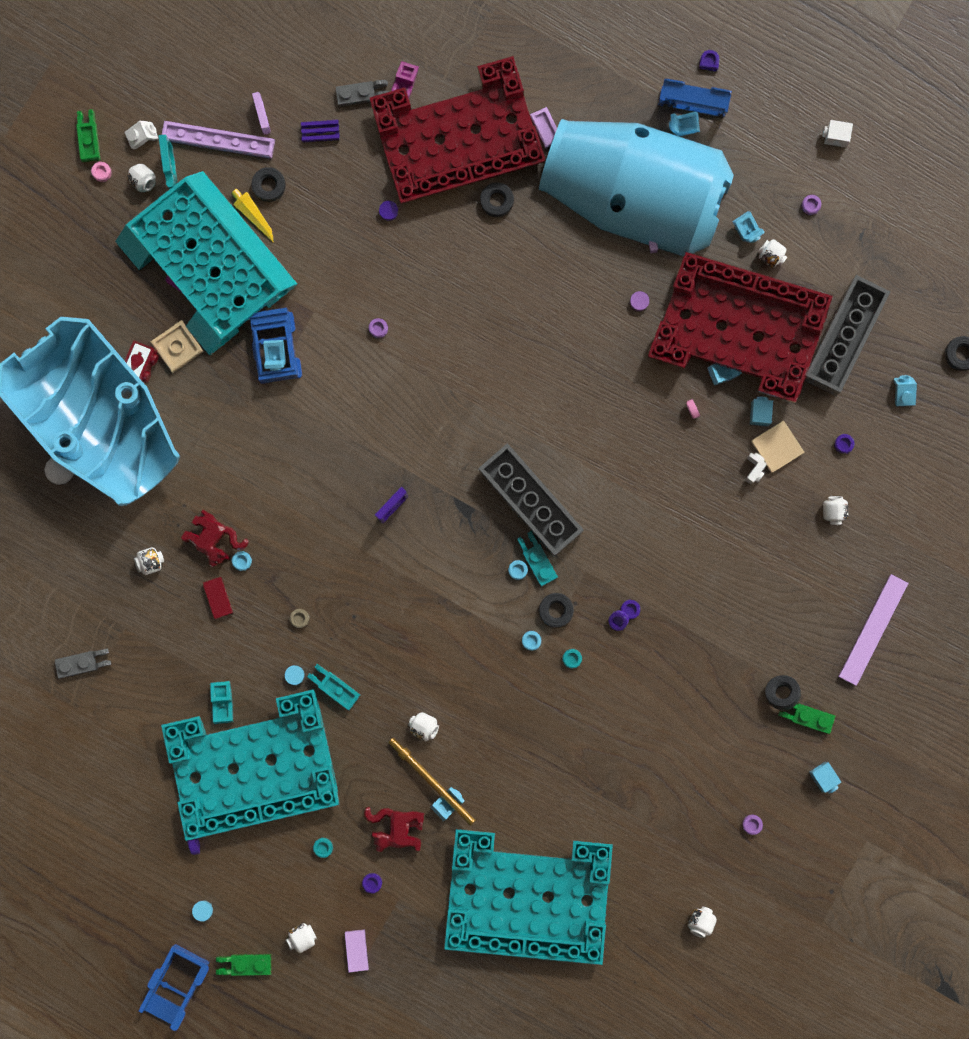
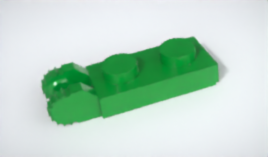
[77,109,101,162]
[778,703,835,734]
[216,954,271,976]

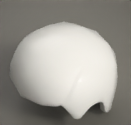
[44,458,74,485]

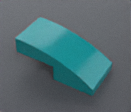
[210,681,234,724]

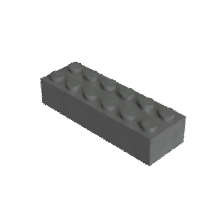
[805,275,890,396]
[478,443,584,557]

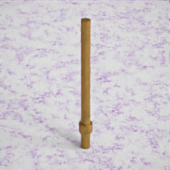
[389,738,476,826]

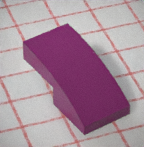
[391,61,419,98]

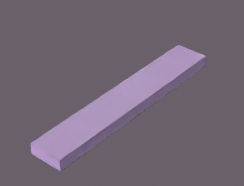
[162,121,275,159]
[838,574,908,686]

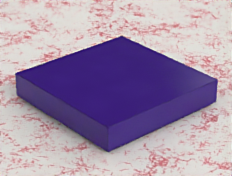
[375,487,408,523]

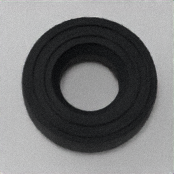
[251,167,286,202]
[480,182,514,217]
[945,336,969,371]
[539,593,574,628]
[765,675,801,710]

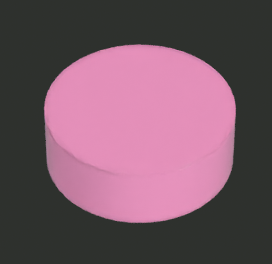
[91,162,111,182]
[686,399,700,419]

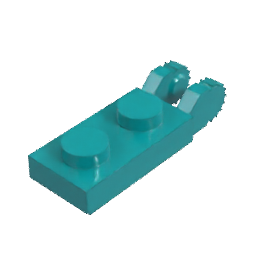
[517,531,558,587]
[307,664,361,710]

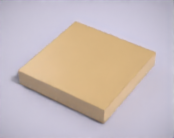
[150,320,204,373]
[751,421,805,473]

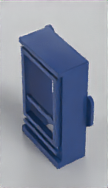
[658,78,732,117]
[250,308,302,384]
[139,944,210,1031]

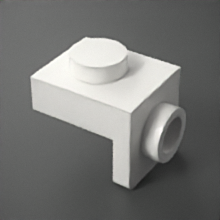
[125,121,158,149]
[745,453,767,484]

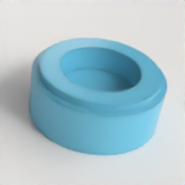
[232,551,252,571]
[508,560,528,580]
[522,631,541,650]
[285,666,305,685]
[192,901,213,921]

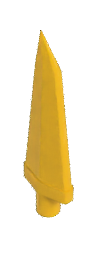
[231,189,274,243]

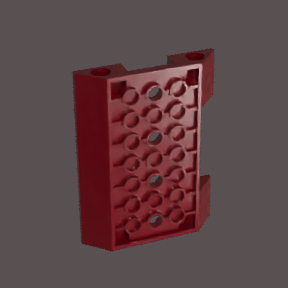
[369,56,546,204]
[648,252,833,403]

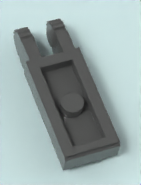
[336,80,389,107]
[55,649,111,679]

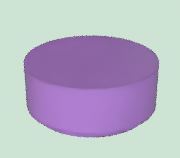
[801,195,821,215]
[630,291,649,311]
[369,318,388,338]
[742,815,763,835]

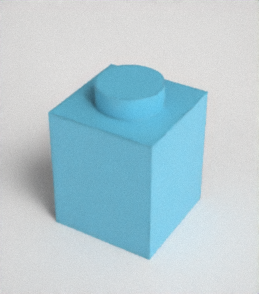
[750,397,773,426]
[809,762,841,794]

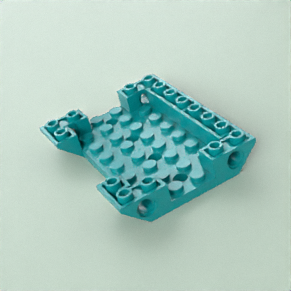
[115,171,298,355]
[161,689,339,841]
[445,829,613,965]

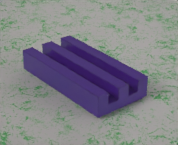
[301,120,340,142]

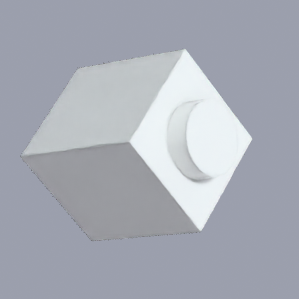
[822,120,853,148]

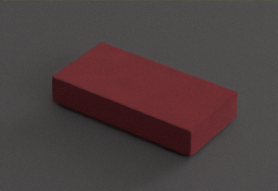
[203,577,233,619]

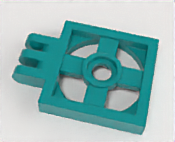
[158,134,177,190]

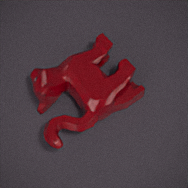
[181,510,248,567]
[364,807,424,852]

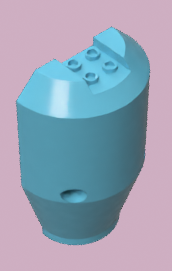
[539,119,734,256]
[0,317,180,506]

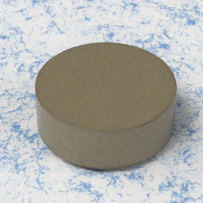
[290,609,310,628]

